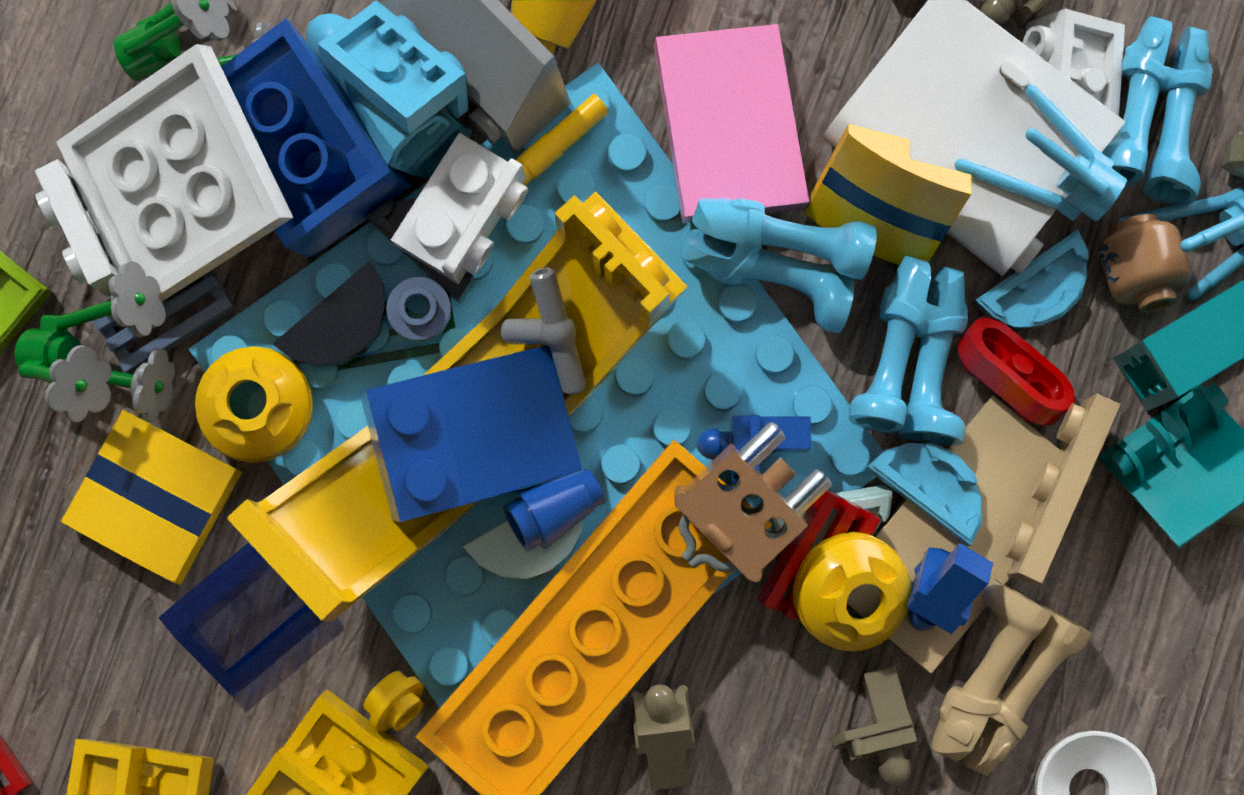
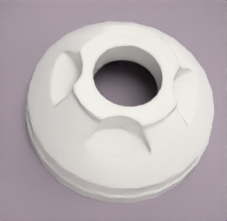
[1034,730,1157,795]

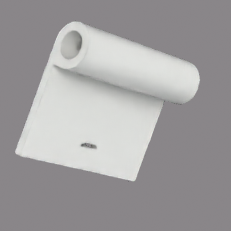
[823,0,1126,276]

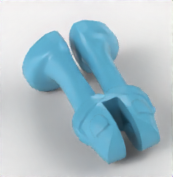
[1102,16,1213,205]
[680,198,877,334]
[849,256,968,445]

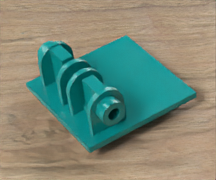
[1098,383,1244,549]

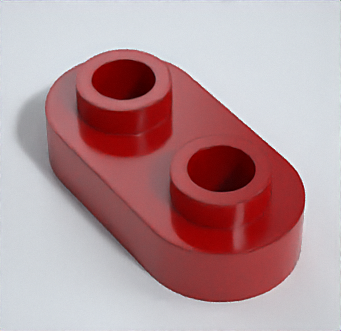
[957,318,1075,425]

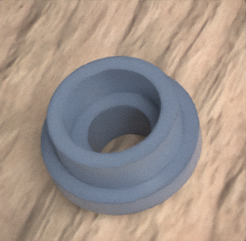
[386,277,451,341]

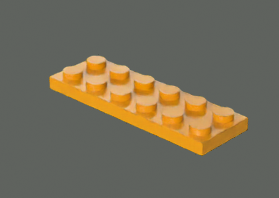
[415,440,772,795]

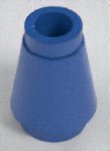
[503,468,605,552]

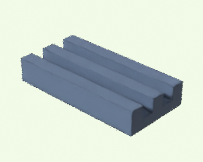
[93,270,236,374]

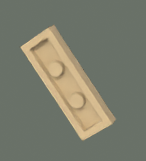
[1005,393,1121,585]

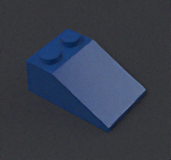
[221,18,412,259]
[359,345,582,522]

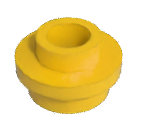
[363,671,424,732]

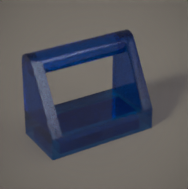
[158,542,324,697]

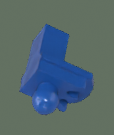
[696,415,811,498]
[907,543,993,634]

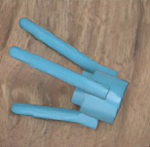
[954,84,1127,221]
[1118,187,1244,301]

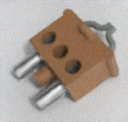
[674,422,832,582]

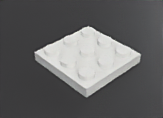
[56,44,293,301]

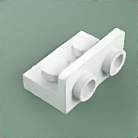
[1021,9,1125,138]
[391,133,528,284]

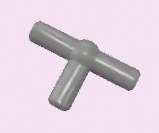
[501,267,587,394]

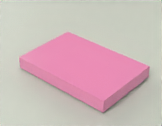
[653,24,809,223]

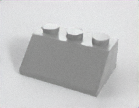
[381,0,571,154]

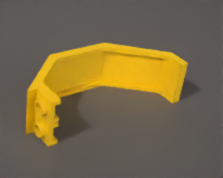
[227,191,688,622]

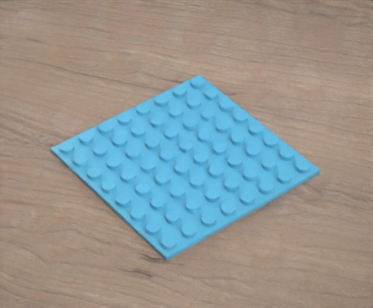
[189,63,884,708]

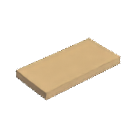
[847,395,1093,674]

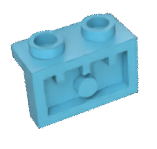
[318,0,469,134]

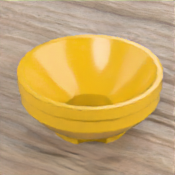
[195,346,314,463]
[793,532,911,652]

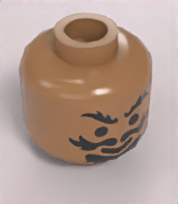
[1099,214,1191,313]

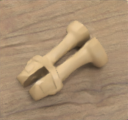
[931,578,1092,776]

